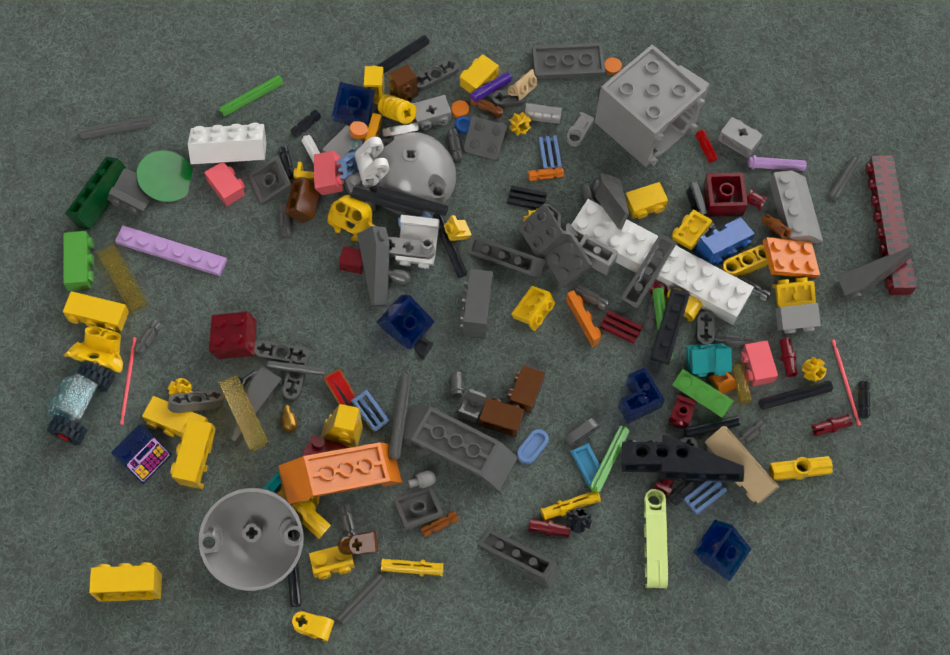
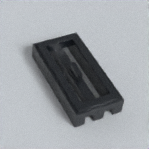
[686,182,708,216]
[507,185,547,210]

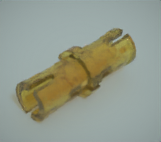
[732,364,752,404]

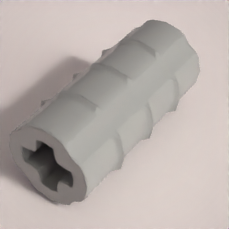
[525,103,562,124]

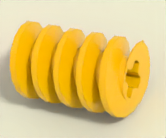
[378,94,417,124]

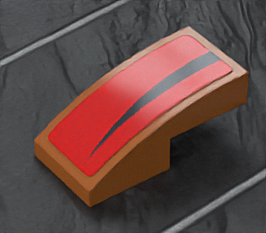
[323,368,359,406]

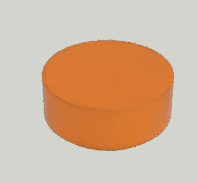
[605,57,622,75]
[451,100,469,118]
[349,121,368,139]

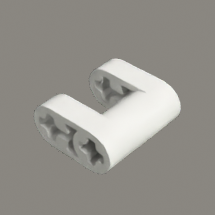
[354,137,390,187]

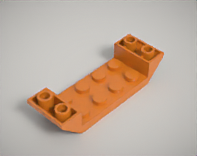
[278,442,402,505]

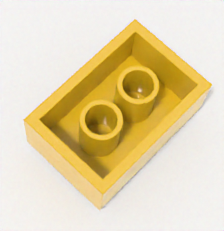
[89,562,162,602]

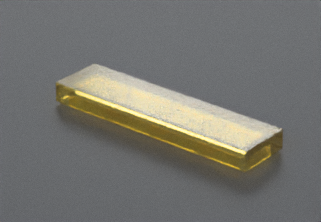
[97,244,148,314]
[219,375,269,452]

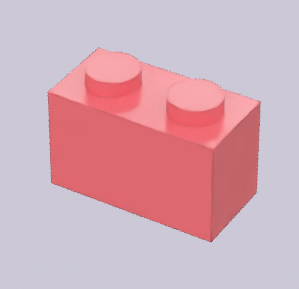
[314,150,344,195]
[204,162,245,207]
[740,340,778,386]

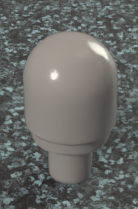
[408,471,436,489]

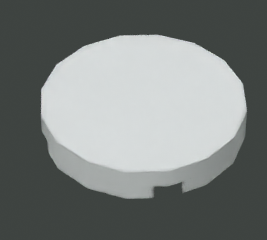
[382,123,419,136]

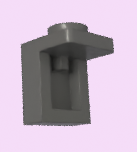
[458,389,487,423]

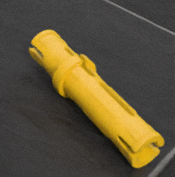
[540,491,601,521]
[381,558,444,577]

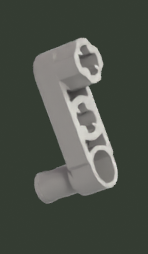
[388,237,435,260]

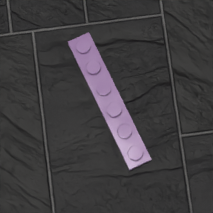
[115,226,227,276]

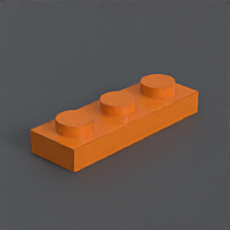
[566,290,601,347]

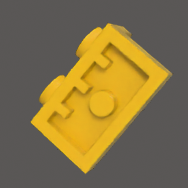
[671,210,712,250]
[772,277,816,307]
[511,286,555,331]
[309,546,355,580]

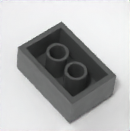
[460,269,493,338]

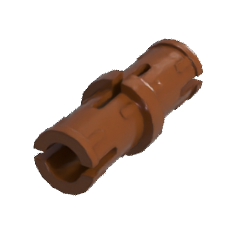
[761,214,792,239]

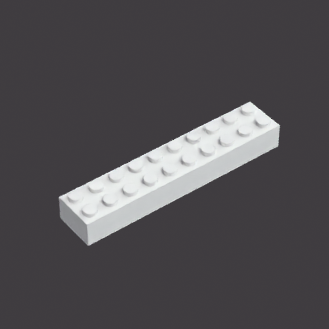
[571,199,754,325]

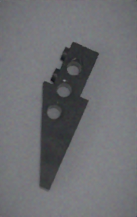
[621,435,744,482]

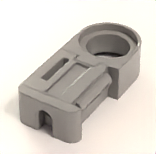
[566,112,594,147]

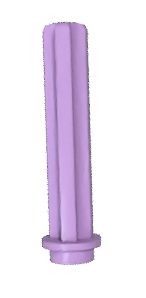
[748,155,807,171]

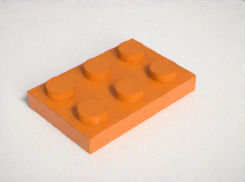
[763,237,820,278]

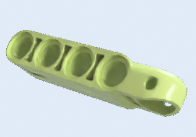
[644,489,668,589]

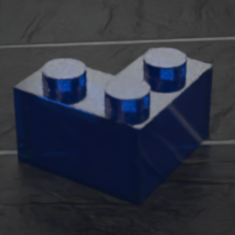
[618,367,665,424]

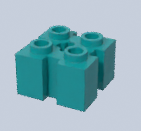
[685,343,732,377]

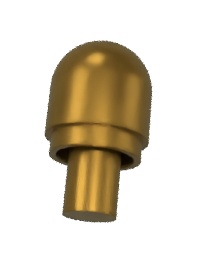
[281,405,298,433]

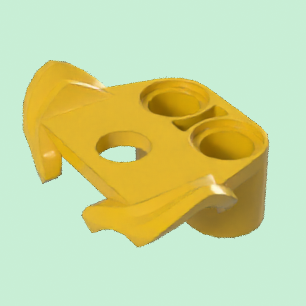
[327,195,375,241]
[63,326,123,372]

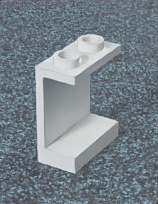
[395,215,439,269]

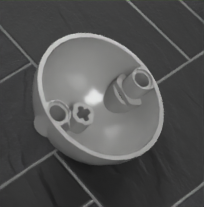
[369,132,456,216]
[199,488,304,591]

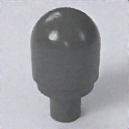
[388,269,411,286]

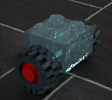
[47,361,115,446]

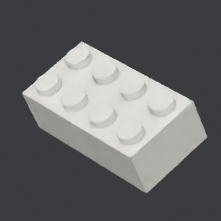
[188,123,266,164]

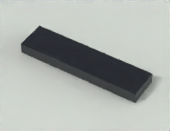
[650,288,690,365]

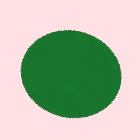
[137,150,193,202]

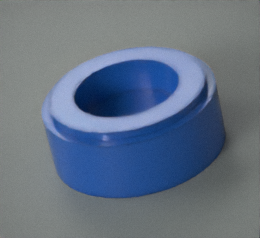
[455,116,471,134]

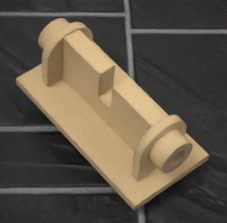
[508,69,537,100]

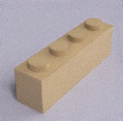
[705,426,779,503]

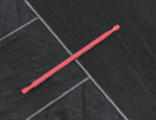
[120,337,137,425]
[831,340,861,426]

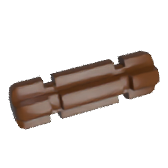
[470,99,503,118]
[420,511,459,537]

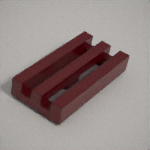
[600,310,643,344]

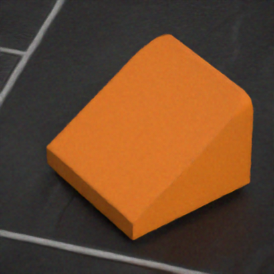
[708,372,736,394]

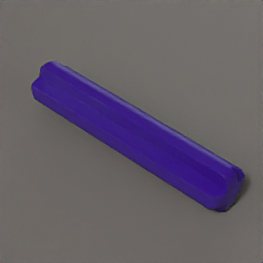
[470,72,513,102]

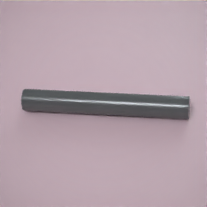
[267,361,326,376]

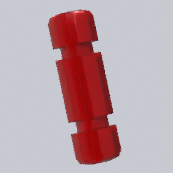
[695,130,718,163]

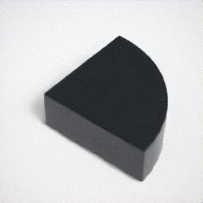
[414,335,433,360]

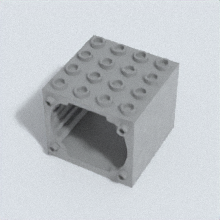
[595,44,706,168]

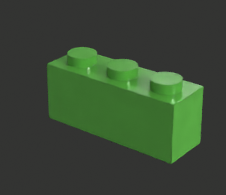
[64,231,94,291]
[672,369,734,418]

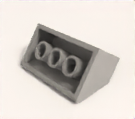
[770,170,823,243]

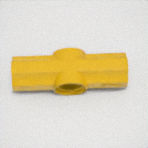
[769,456,833,481]
[277,488,331,538]

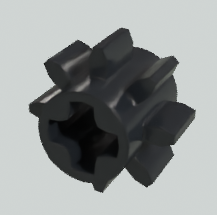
[566,508,592,533]

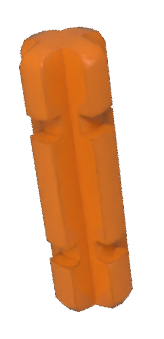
[528,167,564,181]

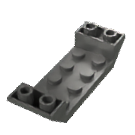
[402,404,518,492]

